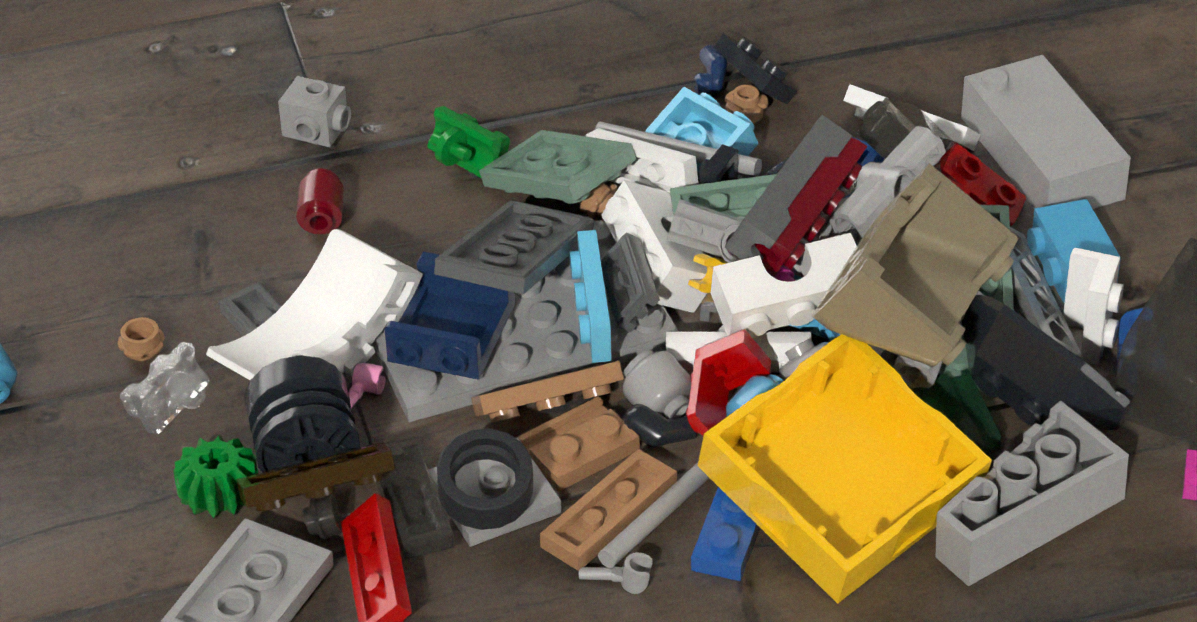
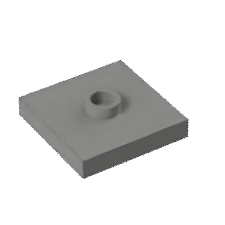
[428,437,561,547]

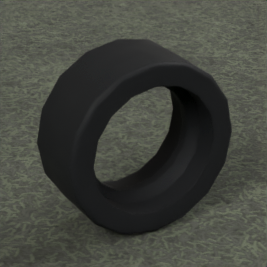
[437,428,533,530]

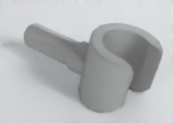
[579,552,652,594]

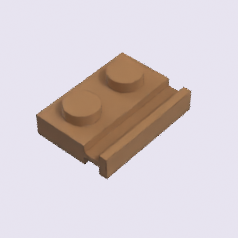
[518,396,640,492]

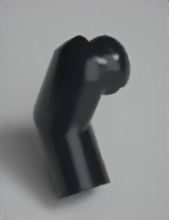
[623,404,696,447]

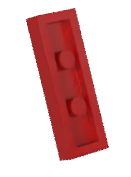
[341,493,412,622]

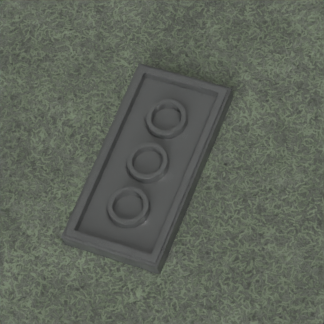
[434,200,594,295]

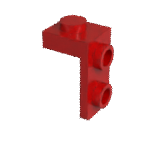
[934,142,1026,227]
[686,329,771,436]

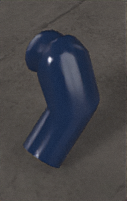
[694,45,728,97]

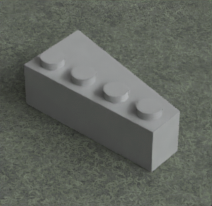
[935,400,1129,586]

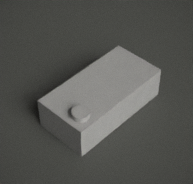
[961,55,1131,209]

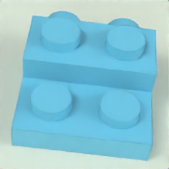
[645,87,759,172]

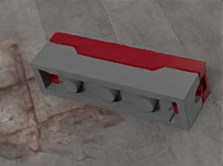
[724,115,868,277]

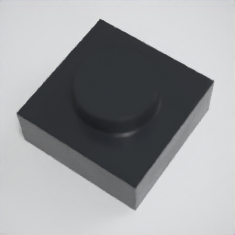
[698,144,739,184]

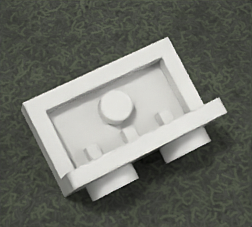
[1063,248,1124,365]

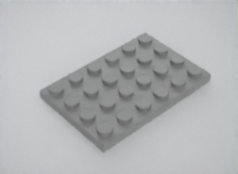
[372,220,679,422]

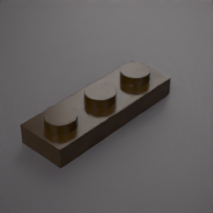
[236,442,395,511]

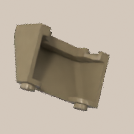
[812,163,1019,367]

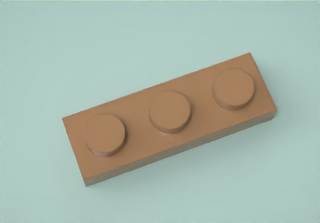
[471,361,624,423]
[540,449,677,571]

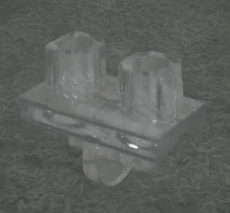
[120,342,210,434]

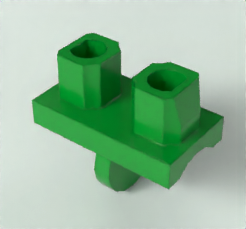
[427,106,510,178]

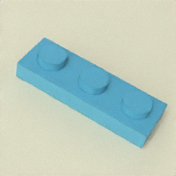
[569,230,611,363]

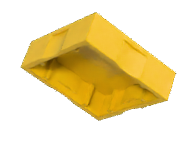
[698,334,992,604]

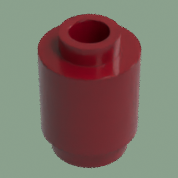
[296,168,344,234]

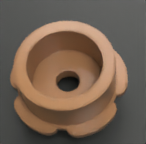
[725,85,768,123]
[580,182,618,222]
[118,317,165,361]

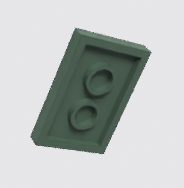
[479,130,637,204]

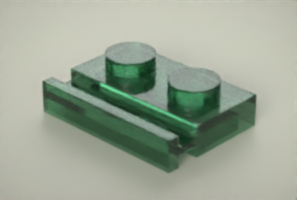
[907,369,1001,451]

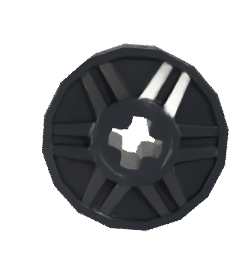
[244,355,360,473]

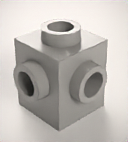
[278,76,351,147]

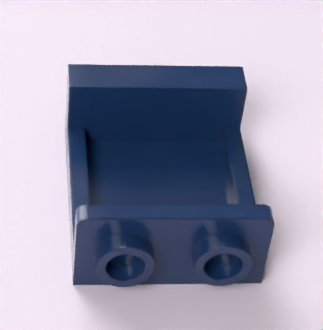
[384,252,515,380]

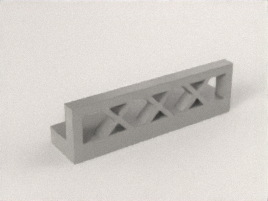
[1010,227,1083,359]

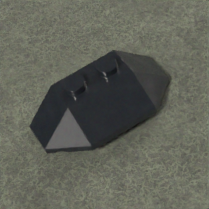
[962,290,1131,431]

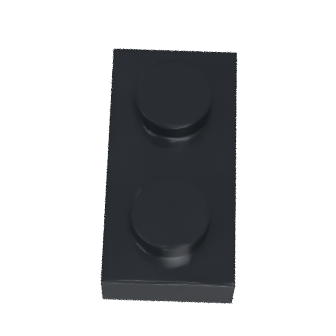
[713,33,797,104]

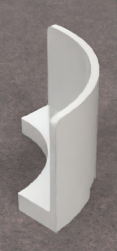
[206,229,423,380]

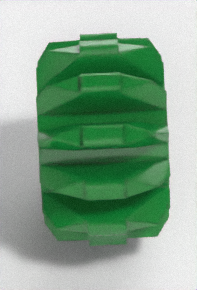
[173,434,259,519]

